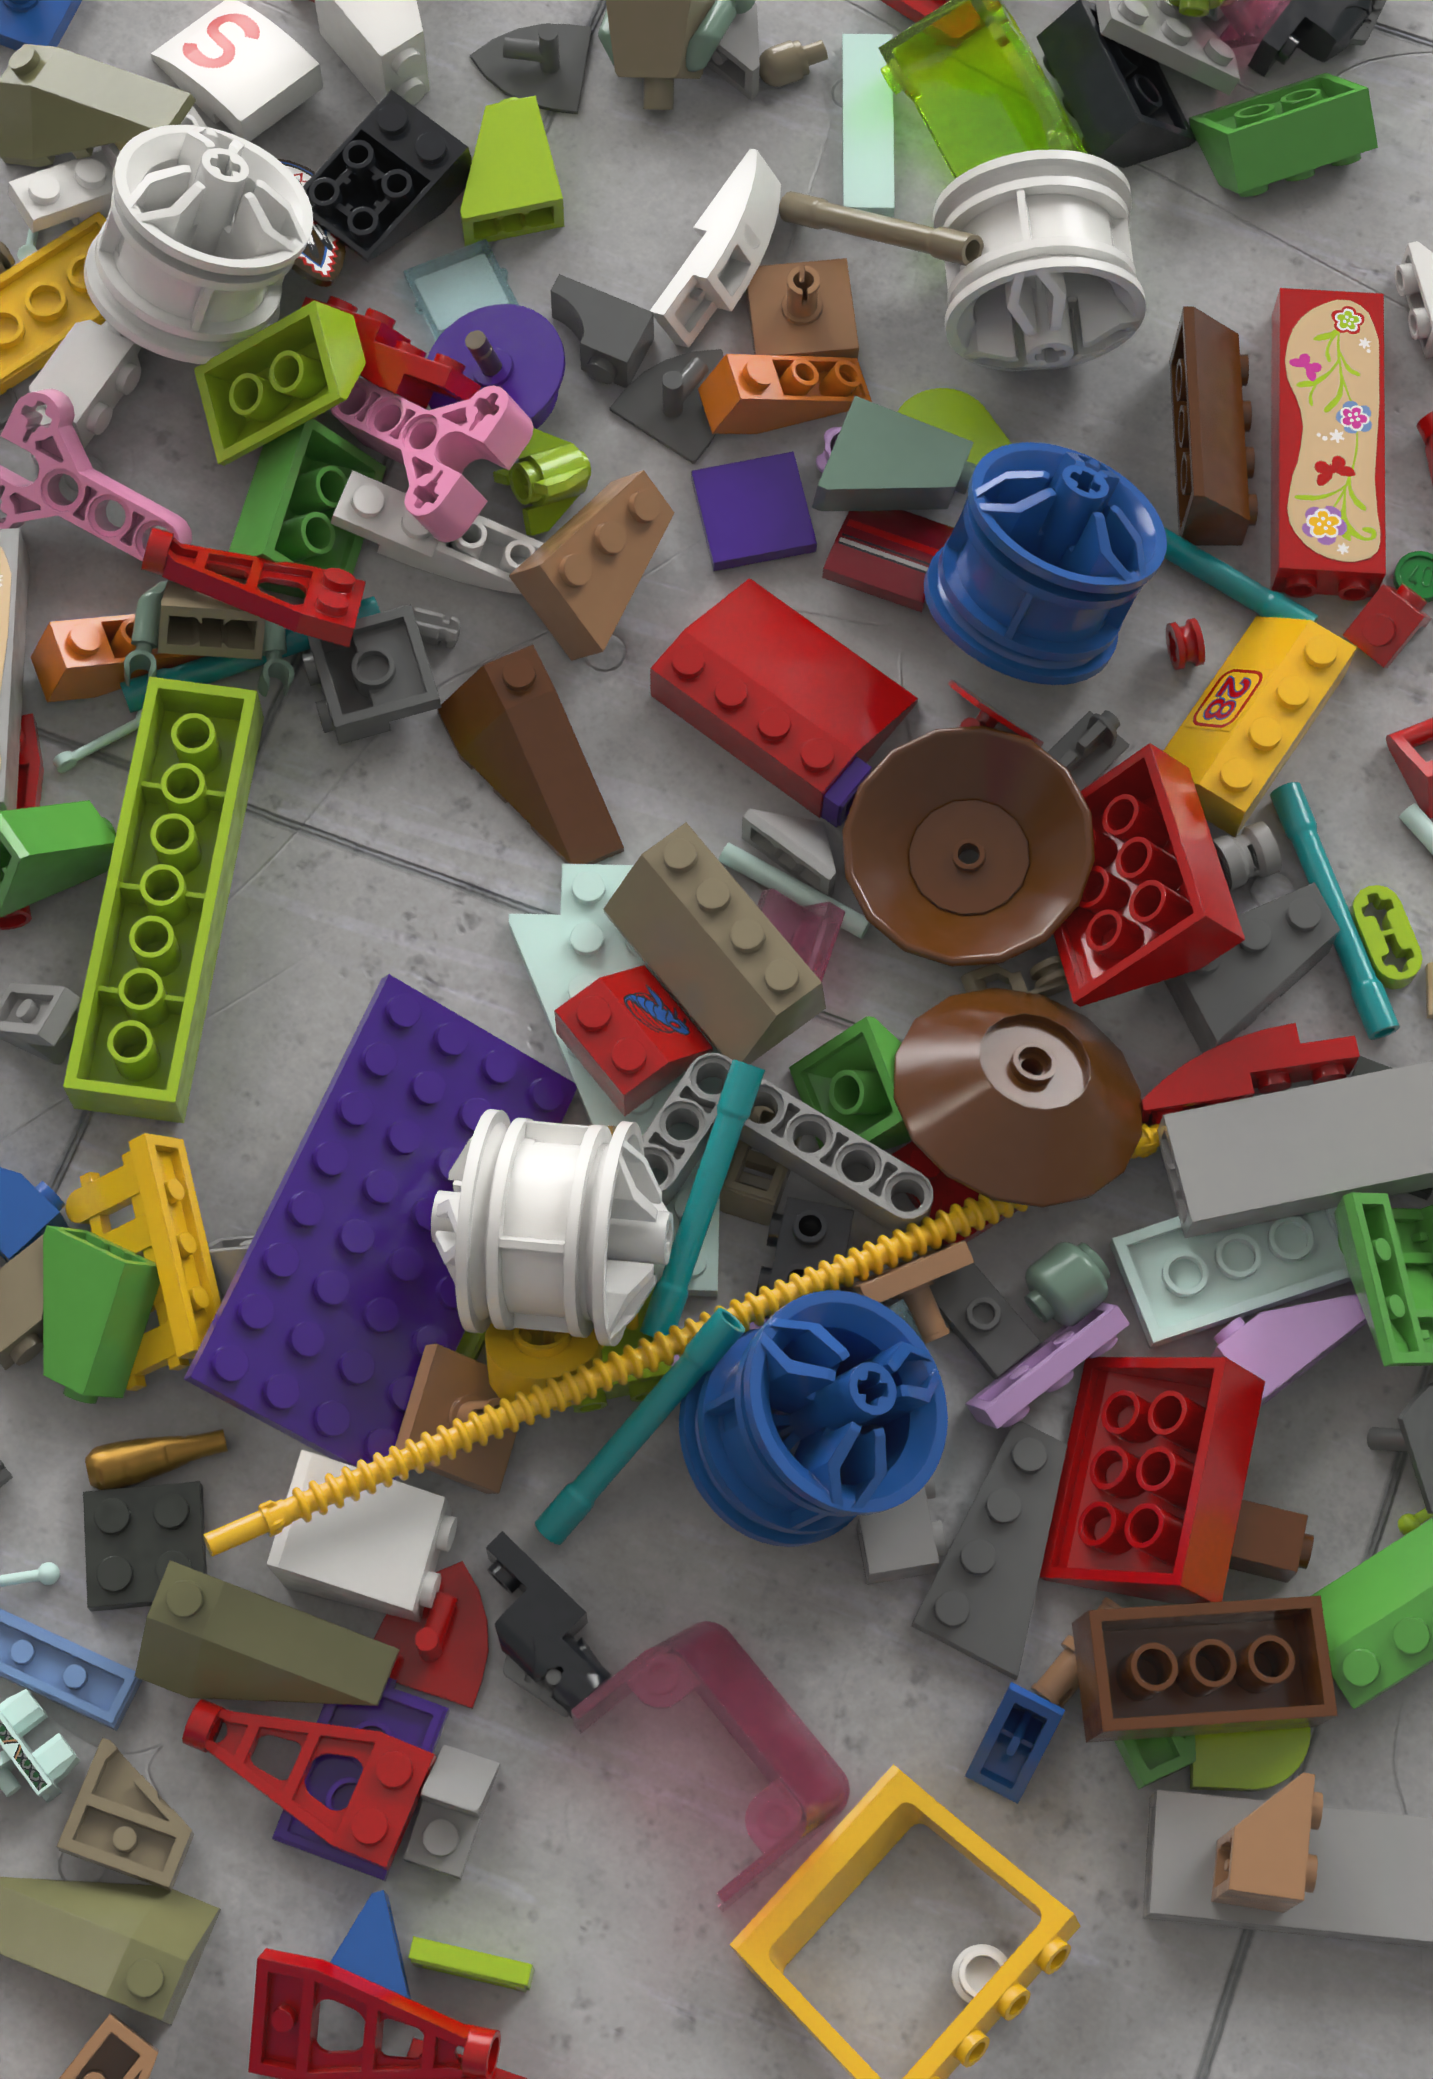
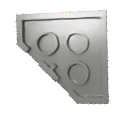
[1095,0,1240,95]

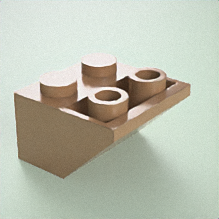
[1211,1773,1323,1913]

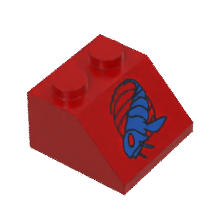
[554,965,713,1117]

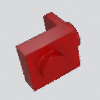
[1343,583,1432,668]

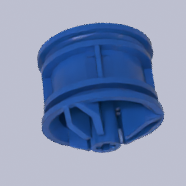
[924,442,1167,685]
[679,1290,948,1547]

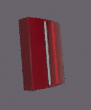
[822,510,954,613]

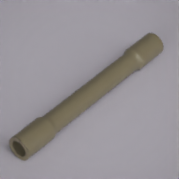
[779,191,984,266]

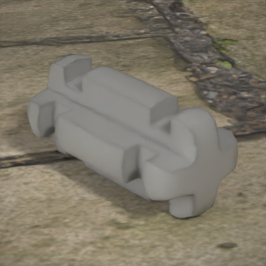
[400,605,461,648]

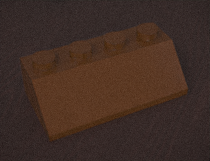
[1169,306,1258,546]

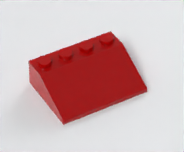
[650,578,918,818]
[1054,743,1245,1007]
[1039,1357,1265,1604]

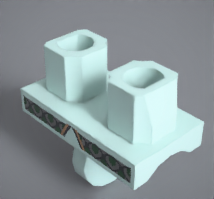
[0,1689,80,1803]

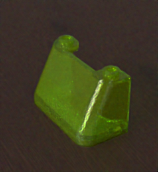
[878,0,1088,181]

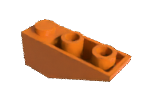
[698,354,872,434]
[31,614,205,703]

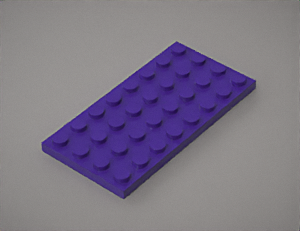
[184,974,577,1480]

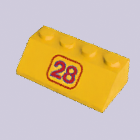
[1163,616,1357,837]

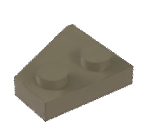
[56,1737,194,1891]

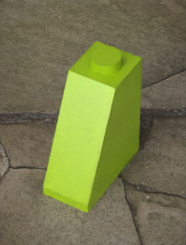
[460,95,565,247]

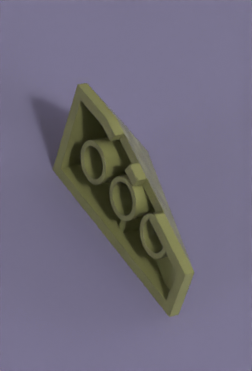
[0,44,196,167]
[134,1560,400,1706]
[0,1877,221,2025]

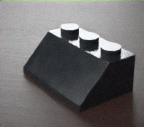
[1036,0,1197,168]

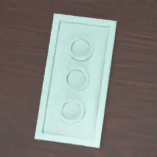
[1109,1207,1351,1349]

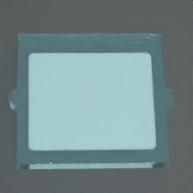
[403,239,519,341]

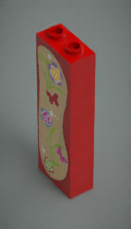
[1270,288,1386,601]

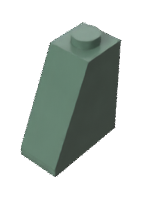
[812,396,976,511]

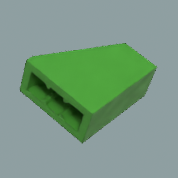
[0,800,116,917]
[43,1225,160,1404]

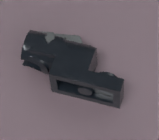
[1248,0,1387,77]
[486,1531,612,1719]

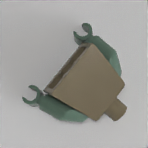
[598,0,755,110]
[124,575,294,697]

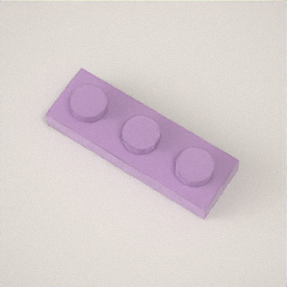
[965,1302,1130,1429]

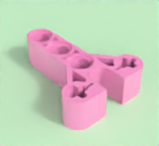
[330,378,534,543]
[0,389,192,562]

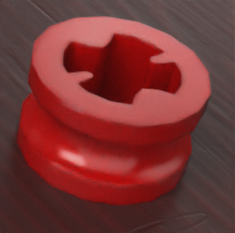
[1166,618,1205,670]

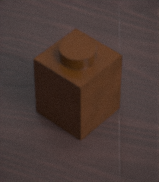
[1229,1499,1314,1583]

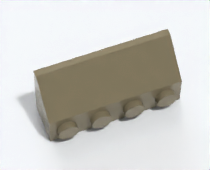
[603,822,826,1064]

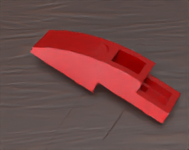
[302,296,481,409]
[1141,1023,1360,1126]

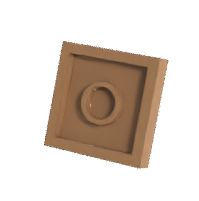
[746,258,859,359]
[840,1241,974,1344]
[395,1344,520,1494]

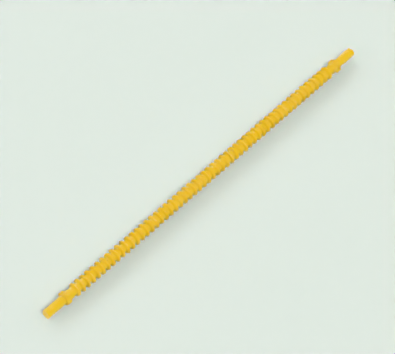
[203,1108,1195,1557]

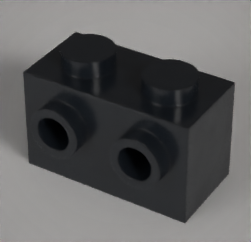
[755,1196,855,1319]

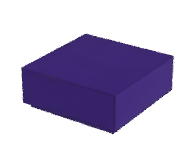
[821,757,872,828]

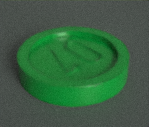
[1393,551,1433,603]

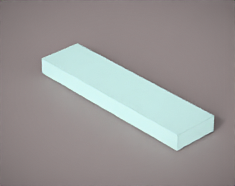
[842,34,895,218]

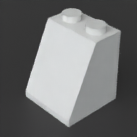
[315,0,430,105]
[267,1450,457,1622]

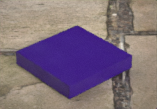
[691,451,817,572]

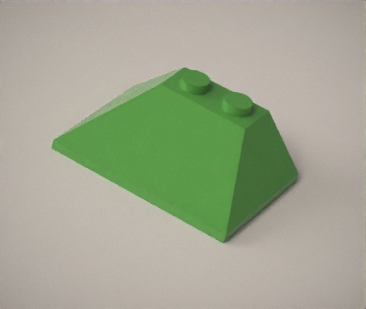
[1334,1192,1433,1367]

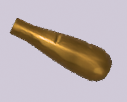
[85,1429,228,1490]

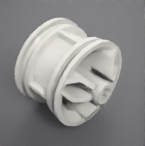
[84,125,313,364]
[933,150,1146,371]
[431,1109,673,1346]

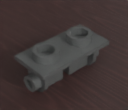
[1047,710,1130,791]

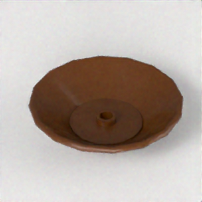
[842,725,1095,967]
[893,987,1142,1208]

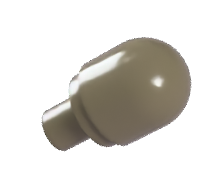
[759,40,828,87]

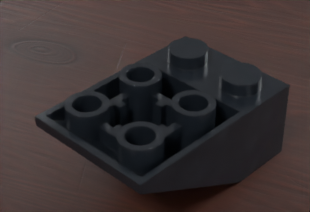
[303,89,472,262]

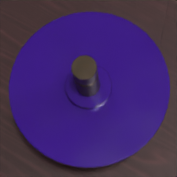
[427,304,565,429]

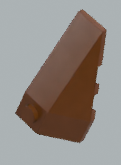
[437,644,624,864]

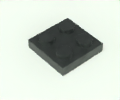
[83,1481,207,1612]

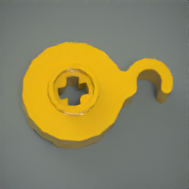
[485,1313,639,1411]

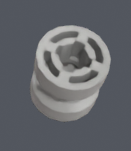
[1213,821,1282,891]

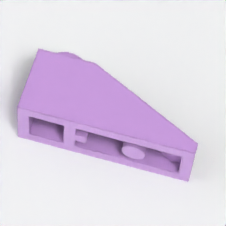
[1211,1294,1367,1408]

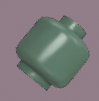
[1024,1242,1111,1326]

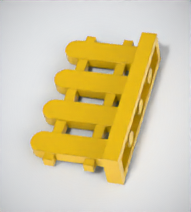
[66,1133,221,1391]

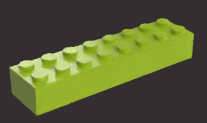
[63,677,264,1123]

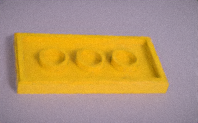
[0,212,106,396]

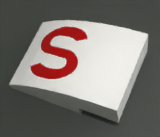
[151,0,324,142]

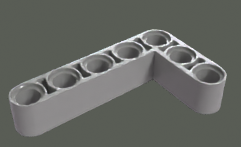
[642,1053,933,1232]

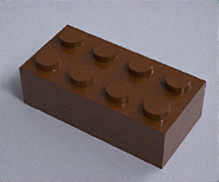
[1072,1596,1338,1743]

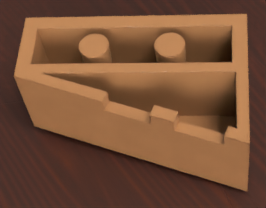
[509,470,674,661]

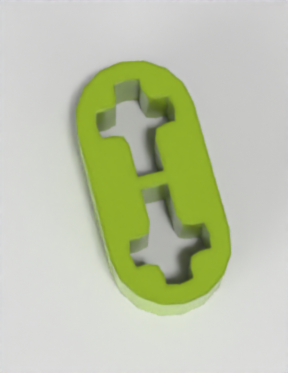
[1350,885,1423,989]

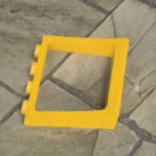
[729,1764,1081,2079]

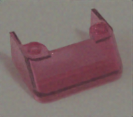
[571,1621,850,1912]

